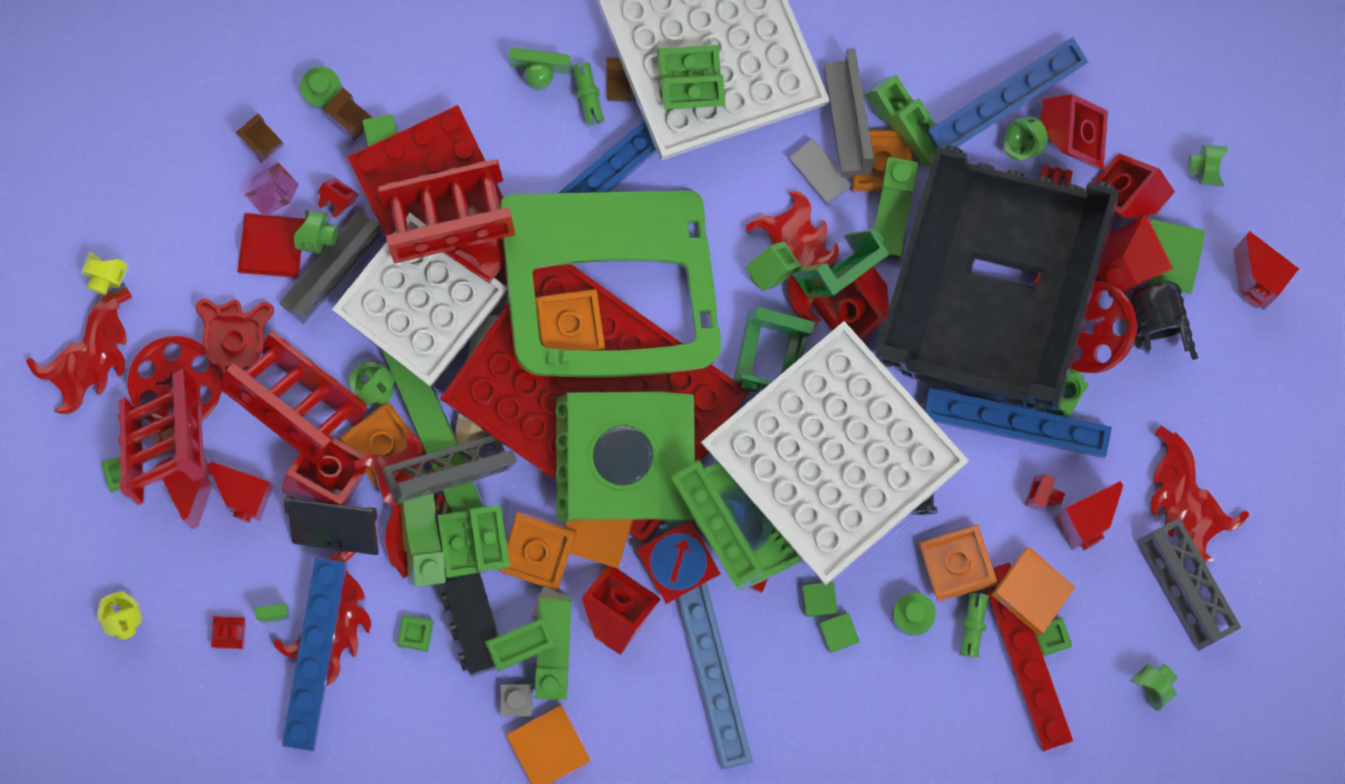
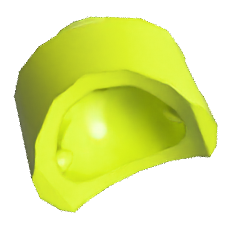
[81,251,129,296]
[97,591,143,640]

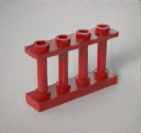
[377,159,516,264]
[219,331,367,465]
[117,369,205,506]

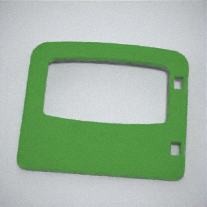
[499,190,721,377]

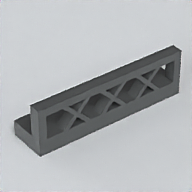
[824,48,874,177]
[279,210,383,324]
[382,436,517,505]
[1137,518,1242,651]

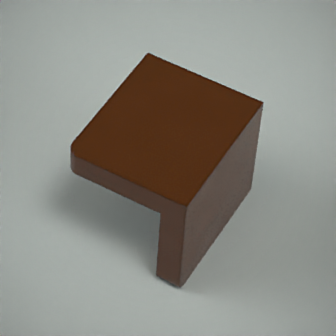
[606,57,636,101]
[323,88,372,141]
[236,113,283,164]

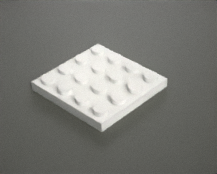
[332,213,508,387]

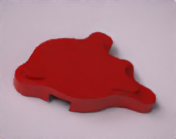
[195,299,274,377]

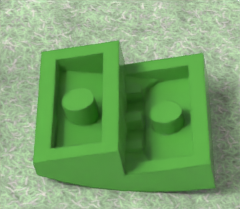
[657,45,725,110]
[1144,219,1205,294]
[437,505,510,578]

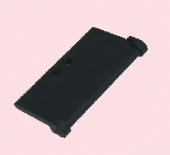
[284,496,379,556]

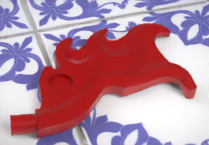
[745,191,839,327]
[26,287,133,415]
[1150,425,1249,562]
[353,432,444,579]
[273,551,372,686]

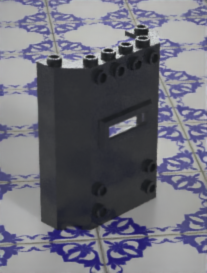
[875,146,1119,410]

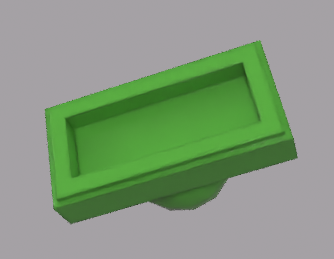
[509,47,572,90]
[485,617,557,672]

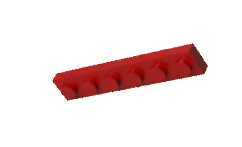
[984,562,1074,752]

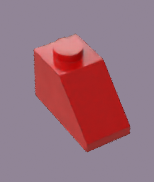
[208,461,273,523]

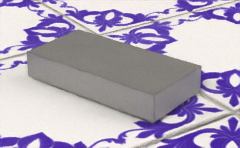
[789,139,851,205]

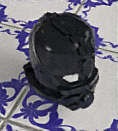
[1127,281,1198,360]

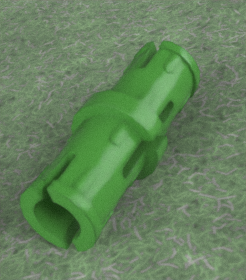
[571,62,605,126]
[959,593,989,658]

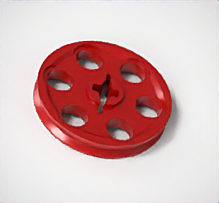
[1071,281,1137,373]
[127,336,222,423]

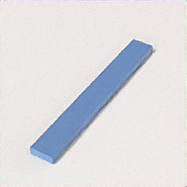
[660,521,753,770]

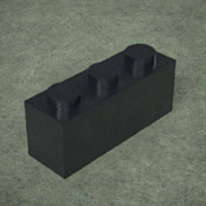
[440,573,499,677]

